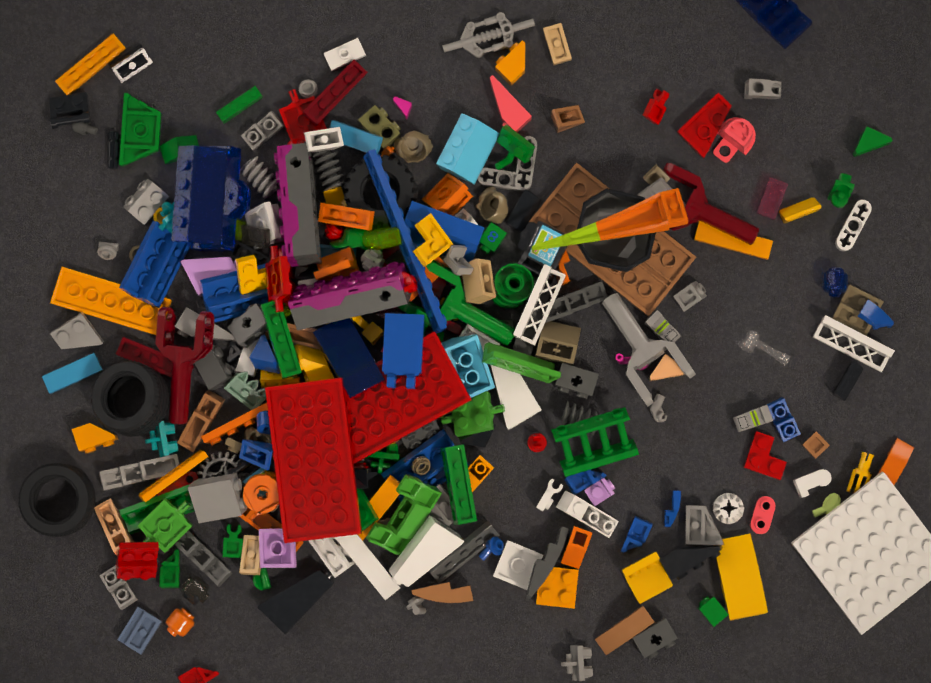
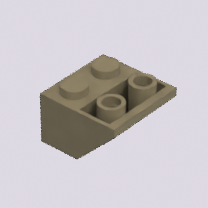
[535,321,581,366]

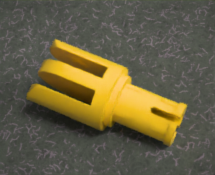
[846,452,874,493]

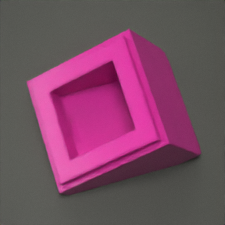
[393,96,412,119]

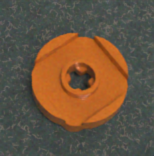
[243,473,279,513]

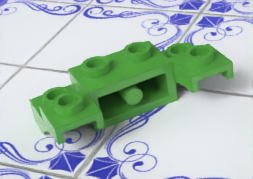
[366,474,442,555]

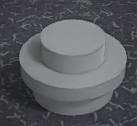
[299,79,318,98]

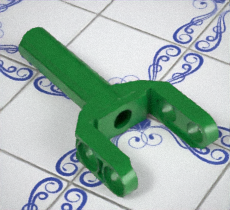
[398,260,515,346]

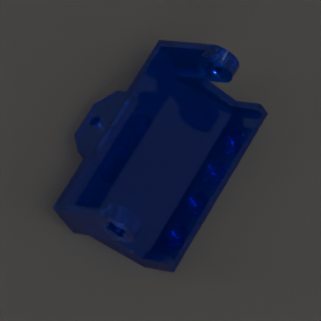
[171,145,251,251]

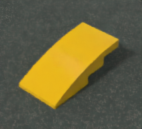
[713,534,768,620]

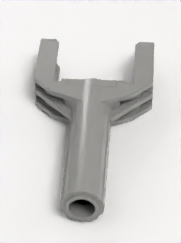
[602,293,696,407]

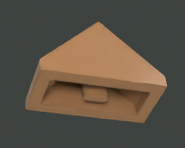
[551,105,585,133]

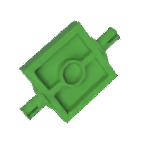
[441,391,505,437]
[138,498,193,553]

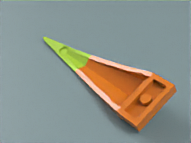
[532,188,688,251]

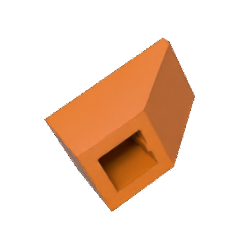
[561,526,592,569]

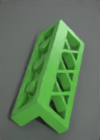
[482,342,561,383]

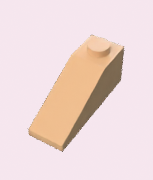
[94,498,134,556]

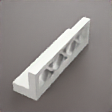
[513,264,566,346]
[813,315,895,372]
[308,537,355,578]

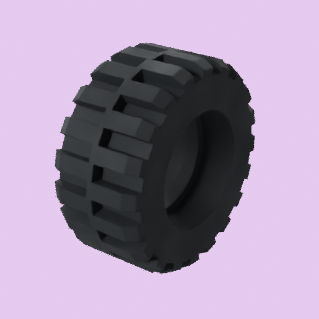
[344,155,417,230]

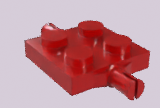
[279,89,327,142]
[265,246,292,312]

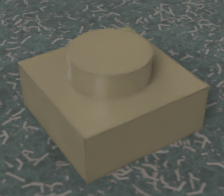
[643,164,671,185]
[225,437,242,454]

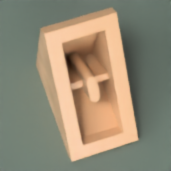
[649,354,684,381]

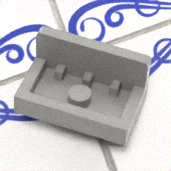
[123,179,169,225]

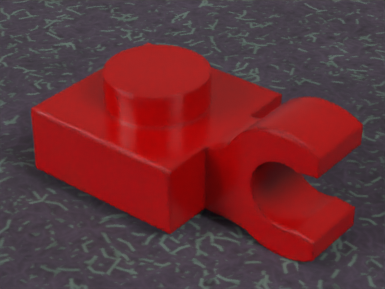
[642,89,669,125]

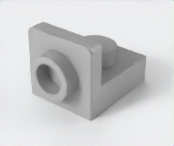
[673,281,707,312]

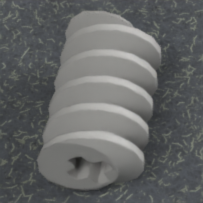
[240,156,279,199]

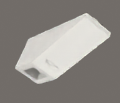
[556,491,619,538]

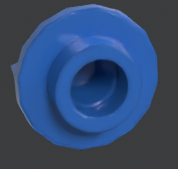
[479,537,504,561]

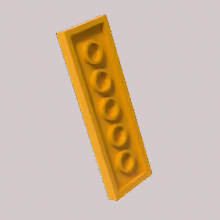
[50,267,172,335]

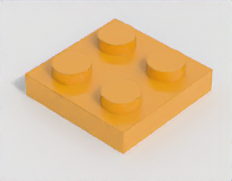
[536,567,579,609]

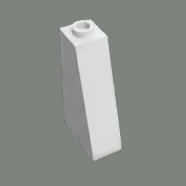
[490,365,541,430]
[389,515,464,587]

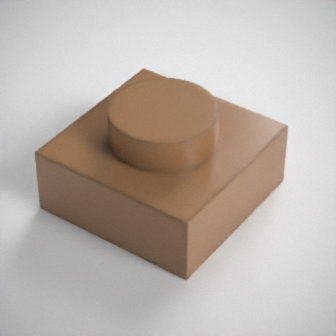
[802,431,830,459]

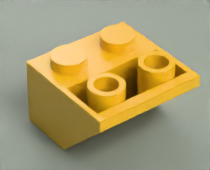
[294,344,334,382]

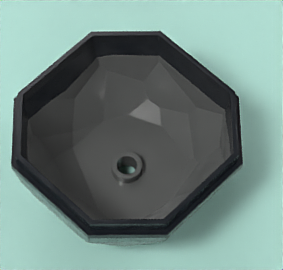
[577,188,656,272]

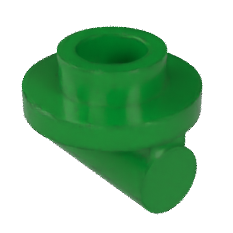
[253,568,271,590]

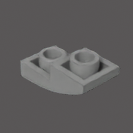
[241,111,284,150]
[99,565,138,610]

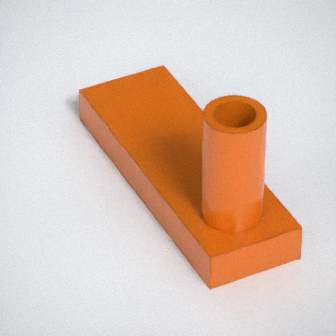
[318,203,375,230]

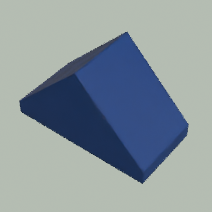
[249,334,280,374]
[239,439,273,470]

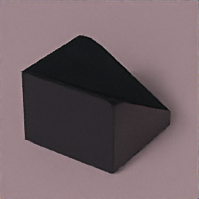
[295,264,316,281]
[354,469,369,489]

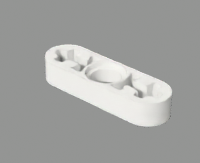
[835,200,872,251]

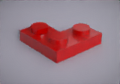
[743,431,787,480]

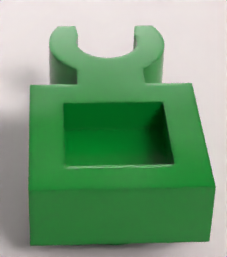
[223,524,244,558]

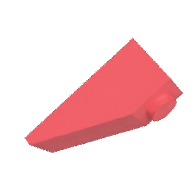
[490,75,532,133]

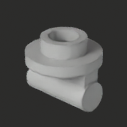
[97,242,119,260]
[406,596,426,615]

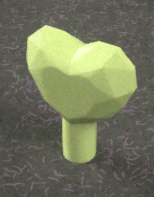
[812,493,841,517]

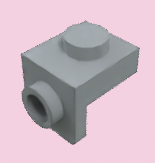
[444,245,474,275]

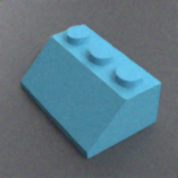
[436,113,500,185]
[442,334,495,398]

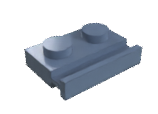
[117,607,162,655]

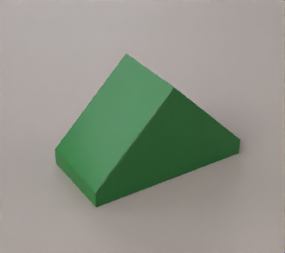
[853,127,893,157]
[160,135,202,165]

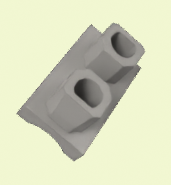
[561,645,593,681]

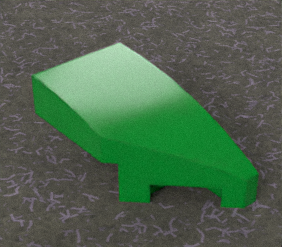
[159,550,180,588]

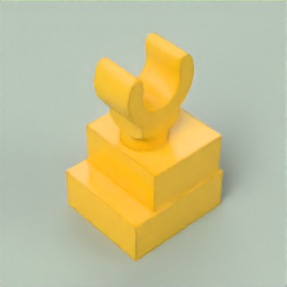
[355,316,384,346]

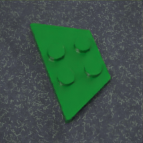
[119,93,162,166]

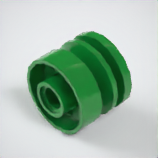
[492,263,534,309]

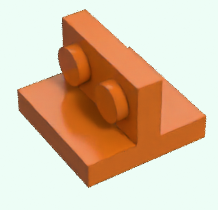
[422,173,473,216]
[314,247,359,281]

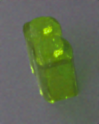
[362,226,401,250]

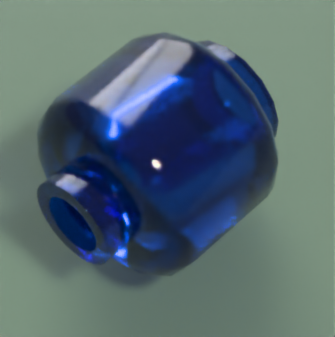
[822,268,848,297]

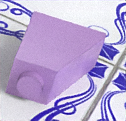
[180,257,237,297]

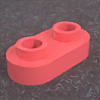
[750,496,776,534]

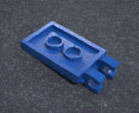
[382,313,425,389]

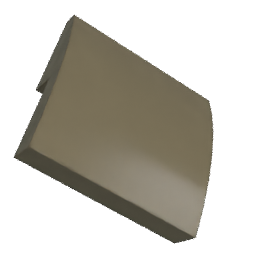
[832,284,884,336]

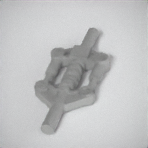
[442,12,535,58]

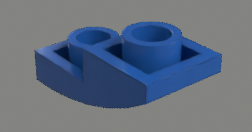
[767,397,801,442]

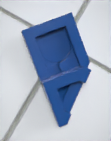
[858,299,894,330]
[564,469,607,495]
[664,491,681,527]
[621,516,653,553]

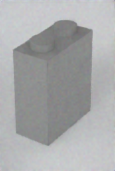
[188,473,247,523]

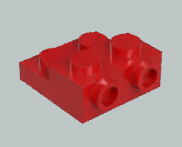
[116,542,159,581]

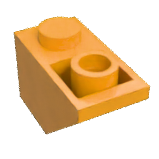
[495,40,525,86]
[72,423,118,454]
[468,455,494,493]

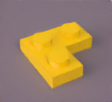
[413,213,454,267]
[235,254,267,295]

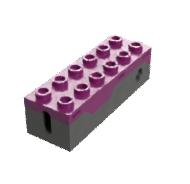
[274,139,322,267]
[288,262,418,331]

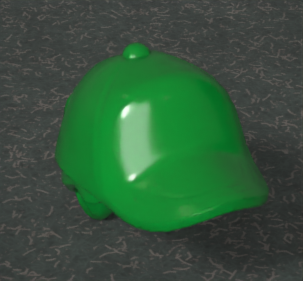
[330,227,383,252]

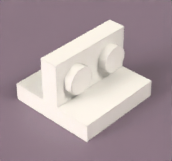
[244,202,284,250]

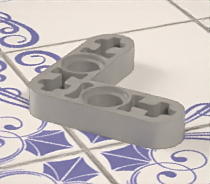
[477,136,537,192]

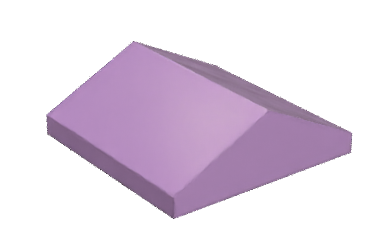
[259,528,296,568]

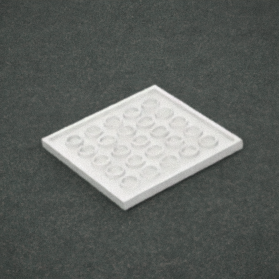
[791,472,931,635]

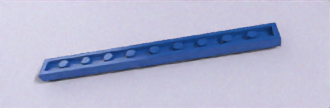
[363,149,447,334]

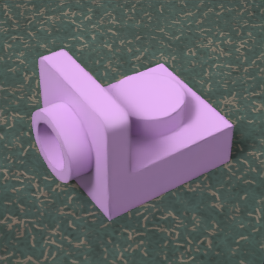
[584,478,615,507]

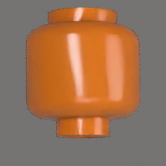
[166,608,195,637]

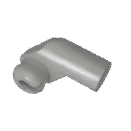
[650,394,667,422]

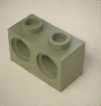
[358,105,401,150]

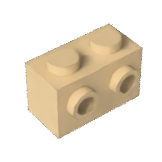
[462,258,496,304]

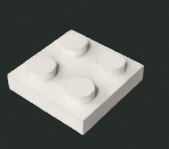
[493,540,543,590]

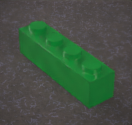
[216,86,263,124]

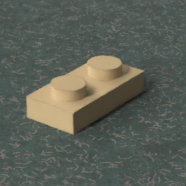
[543,23,572,65]
[239,535,261,575]

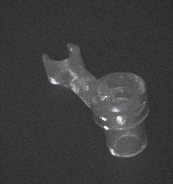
[739,330,791,365]

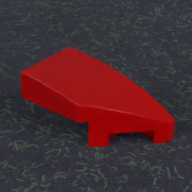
[178,667,219,683]

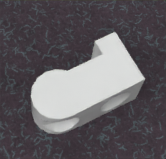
[793,469,831,498]

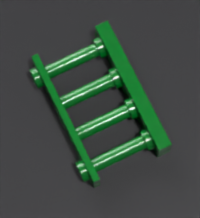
[551,407,639,477]

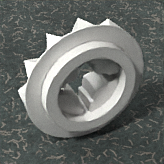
[713,493,744,524]

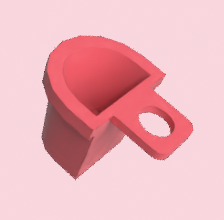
[713,117,756,163]

